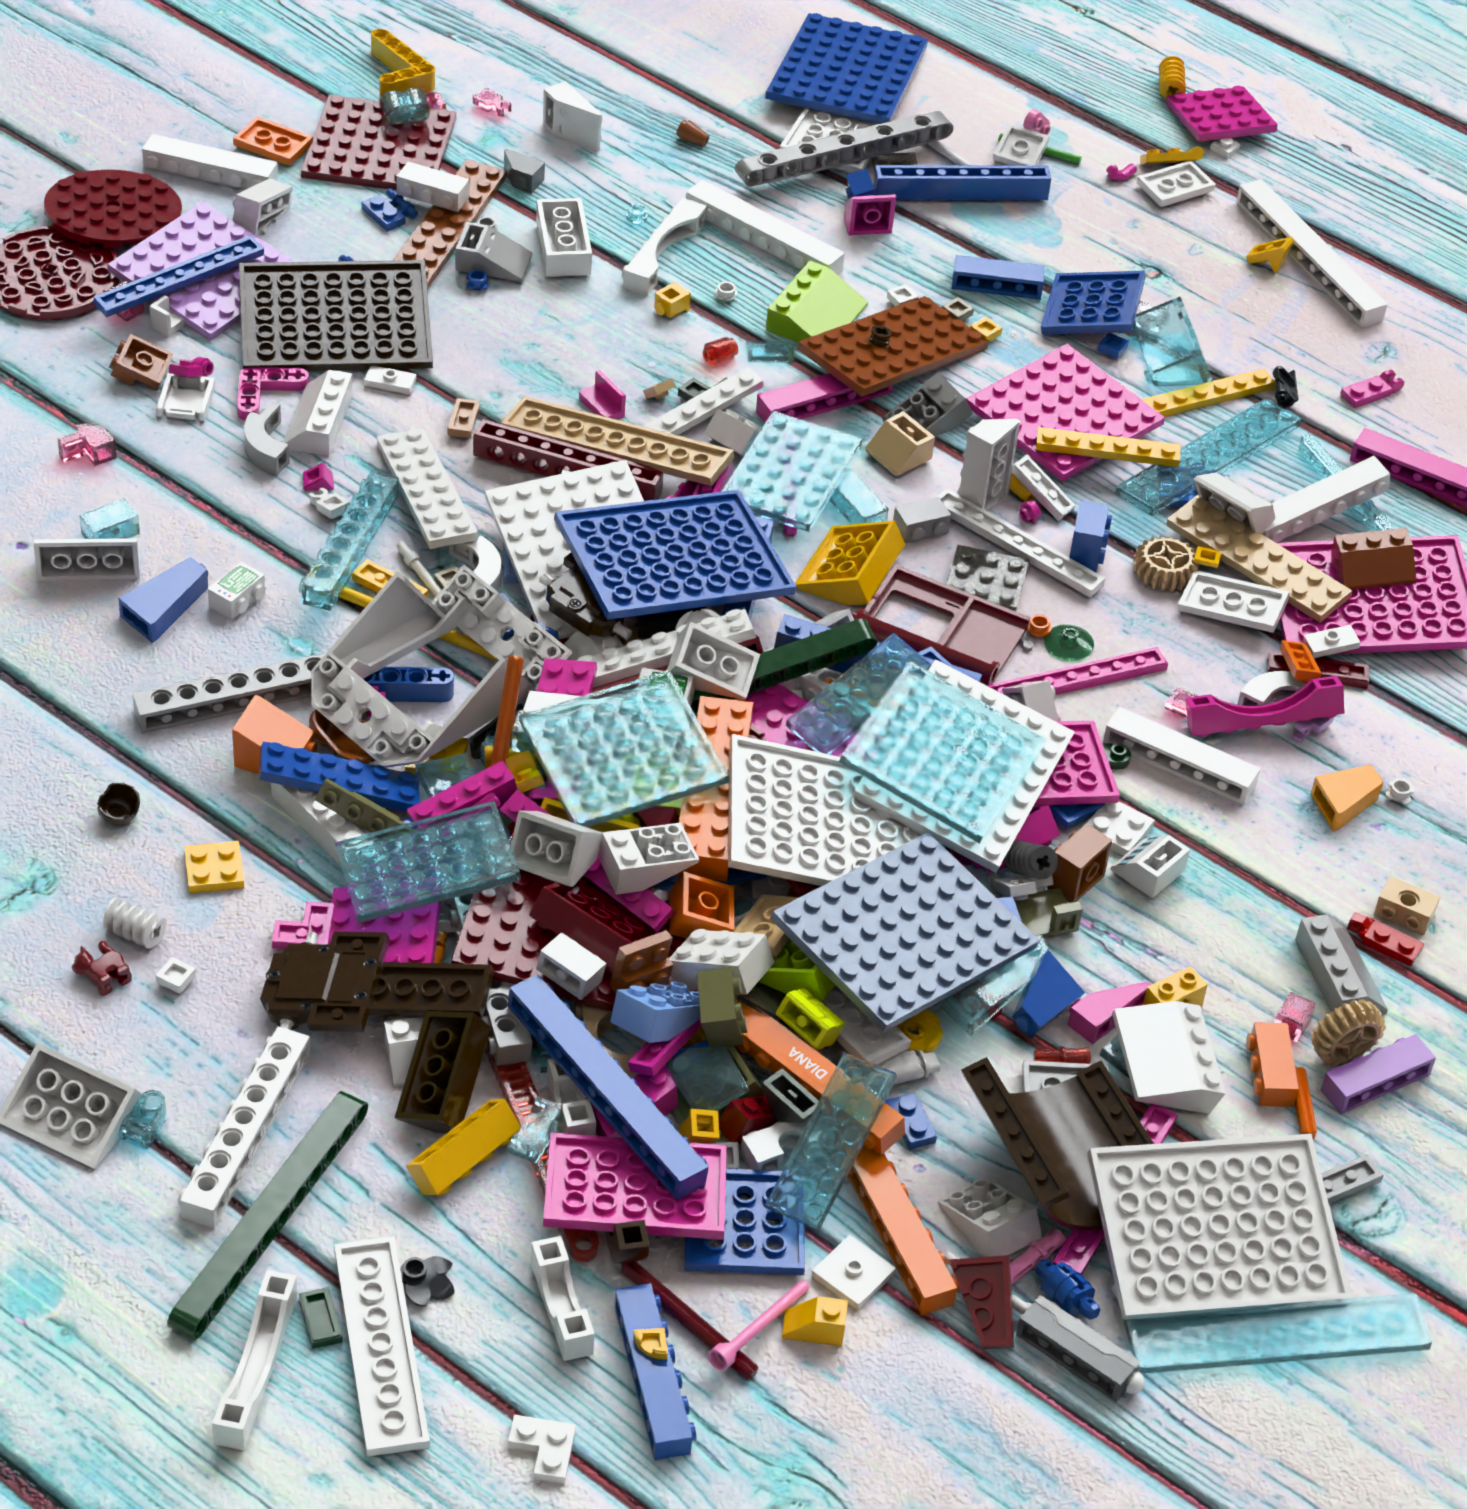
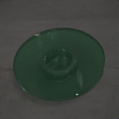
[1044,624,1094,661]

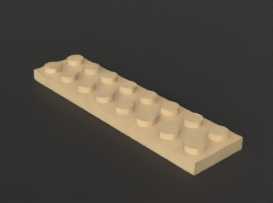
[1166,495,1352,623]

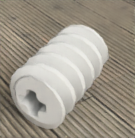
[103,897,167,949]

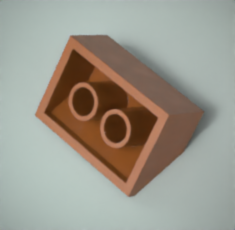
[1331,528,1416,590]

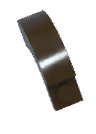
[605,1220,650,1264]

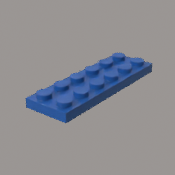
[259,741,420,812]

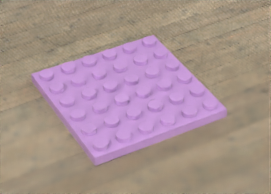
[108,201,295,341]

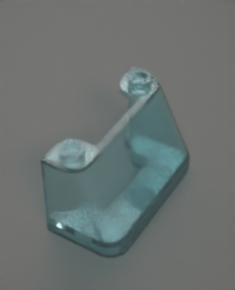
[1130,296,1213,387]

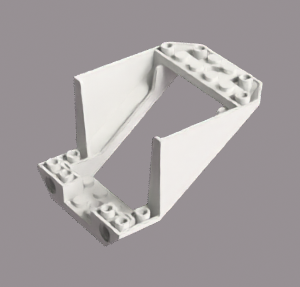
[311,565,572,768]

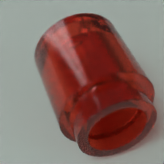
[702,337,738,365]

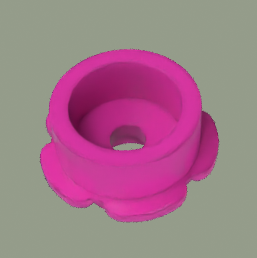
[1019,500,1041,524]

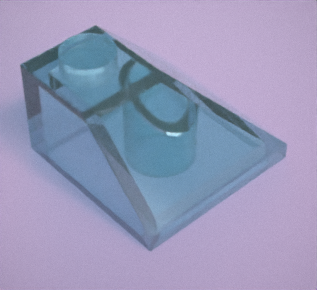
[666,1046,750,1111]

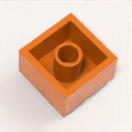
[669,872,734,939]

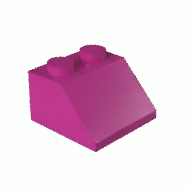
[844,194,896,235]

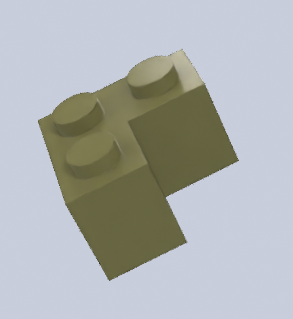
[697,967,748,1049]

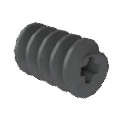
[1004,840,1058,880]

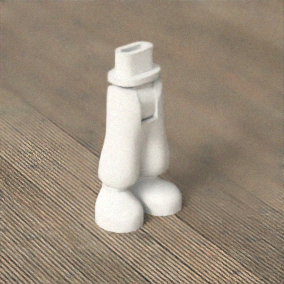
[837,1050,940,1093]

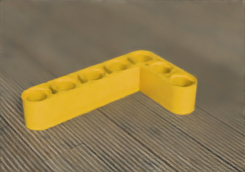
[371,29,435,103]

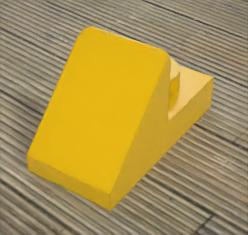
[1246,237,1294,274]
[505,750,545,793]

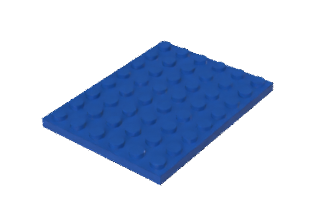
[765,13,928,124]
[554,490,797,620]

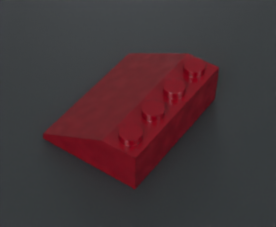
[529,878,663,973]

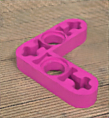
[237,367,309,420]

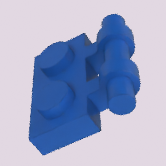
[361,188,418,231]

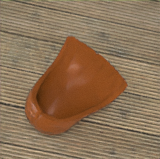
[309,709,376,764]

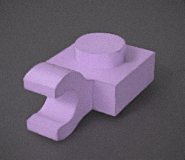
[1292,717,1334,742]

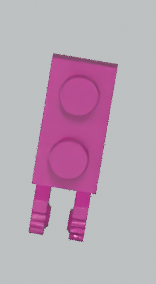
[1340,369,1405,408]

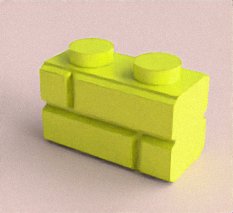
[776,988,845,1050]

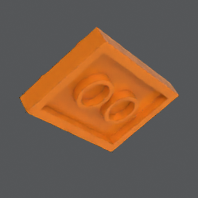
[233,116,313,166]

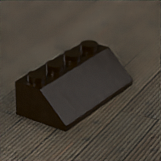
[394,1011,491,1133]

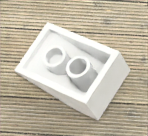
[666,622,760,700]

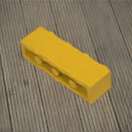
[405,1099,522,1196]

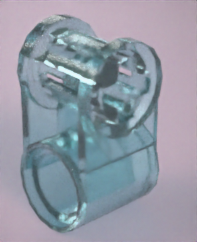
[119,1090,167,1149]

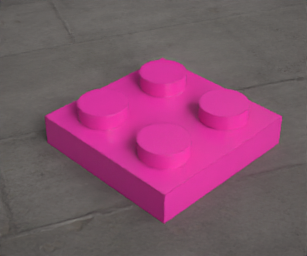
[537,658,597,697]

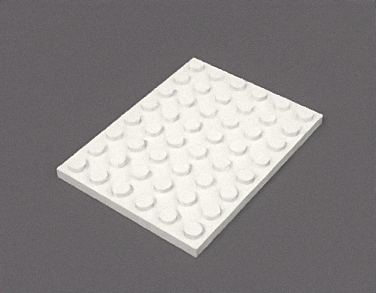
[485,460,644,639]
[852,659,1074,873]
[728,734,923,886]
[1087,1134,1352,1320]

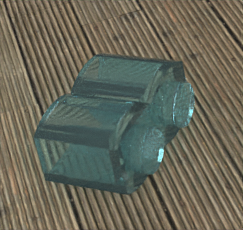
[381,88,430,125]

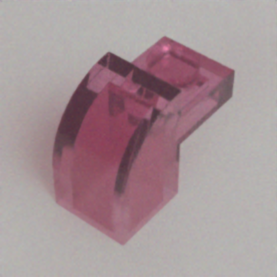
[58,423,117,466]

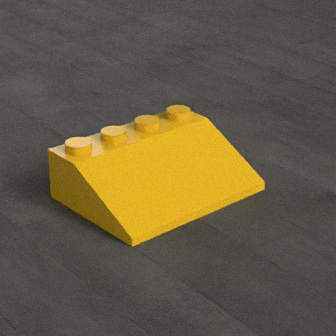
[795,520,905,606]

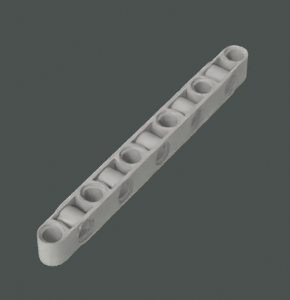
[735,111,954,187]

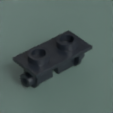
[1272,366,1299,412]

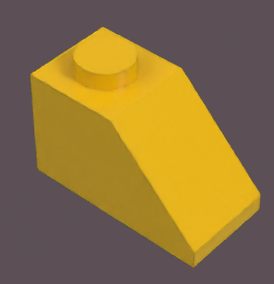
[782,1296,848,1346]

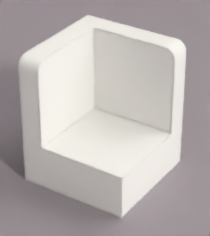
[150,295,184,337]

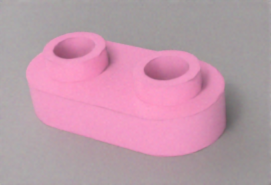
[1023,109,1051,135]

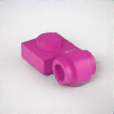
[169,357,214,377]

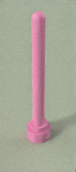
[708,1280,809,1371]

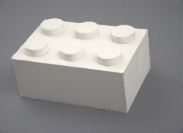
[669,929,774,995]

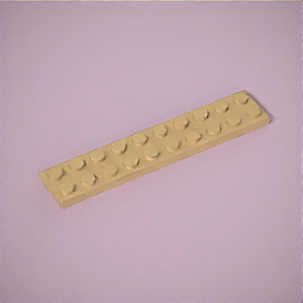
[500,396,734,486]

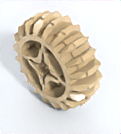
[1133,535,1200,592]
[1310,999,1386,1066]

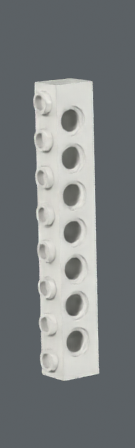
[178,1026,310,1229]

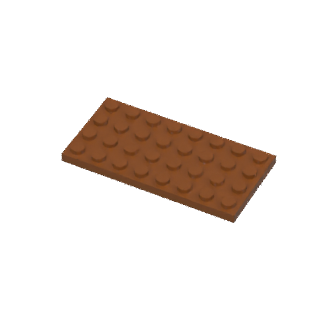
[797,296,989,396]

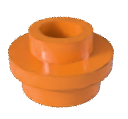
[1027,614,1052,637]

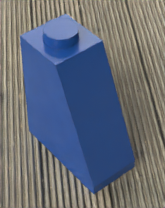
[1012,950,1085,1038]

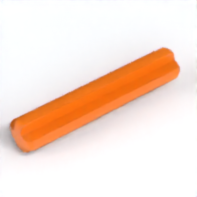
[1295,1066,1317,1139]

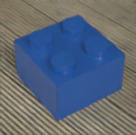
[1069,500,1112,573]

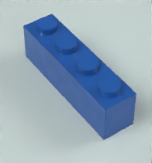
[951,255,1045,300]

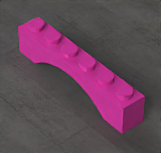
[1186,676,1345,737]

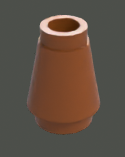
[676,120,710,147]

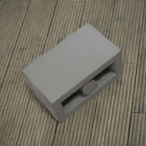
[893,497,951,543]

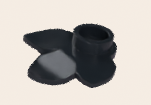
[400,1256,455,1307]

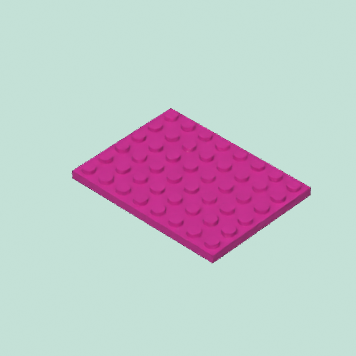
[1277,535,1467,654]

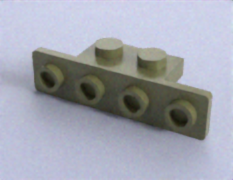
[315,779,420,854]

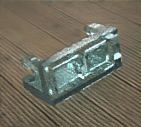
[507,1097,563,1164]

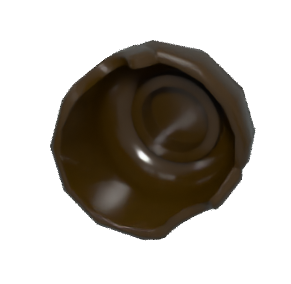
[97,782,140,826]

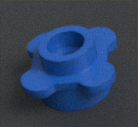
[466,270,489,290]

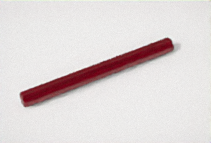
[621,1261,759,1380]

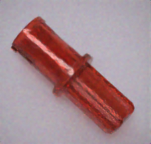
[1033,1046,1091,1064]

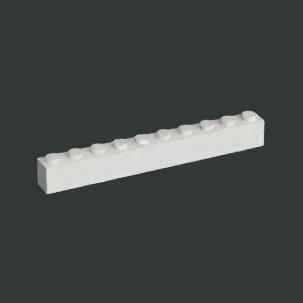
[1236,179,1388,328]

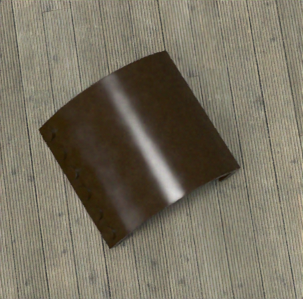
[961,1057,1154,1230]

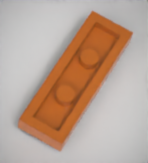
[1280,640,1321,683]

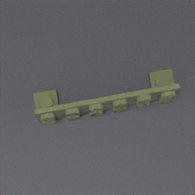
[1014,888,1083,938]

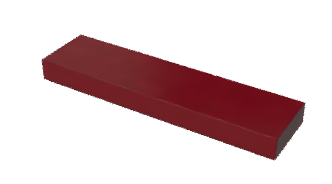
[1267,651,1369,688]

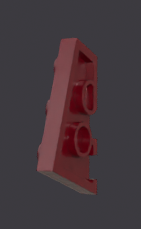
[949,1255,1014,1349]

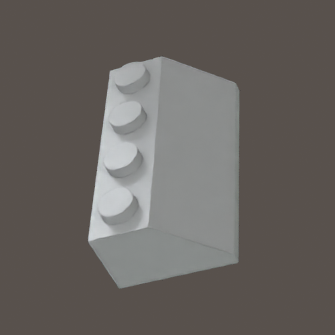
[1295,914,1388,1014]

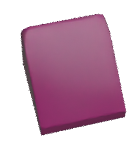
[303,462,334,491]

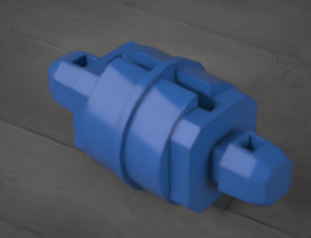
[1035,1260,1100,1320]

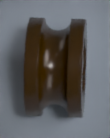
[869,325,892,347]

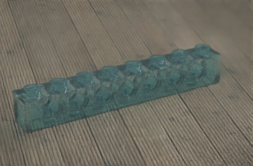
[299,470,399,611]

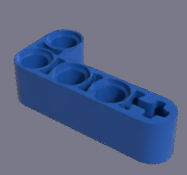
[363,667,454,702]

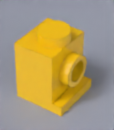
[654,282,691,318]
[679,1109,720,1143]

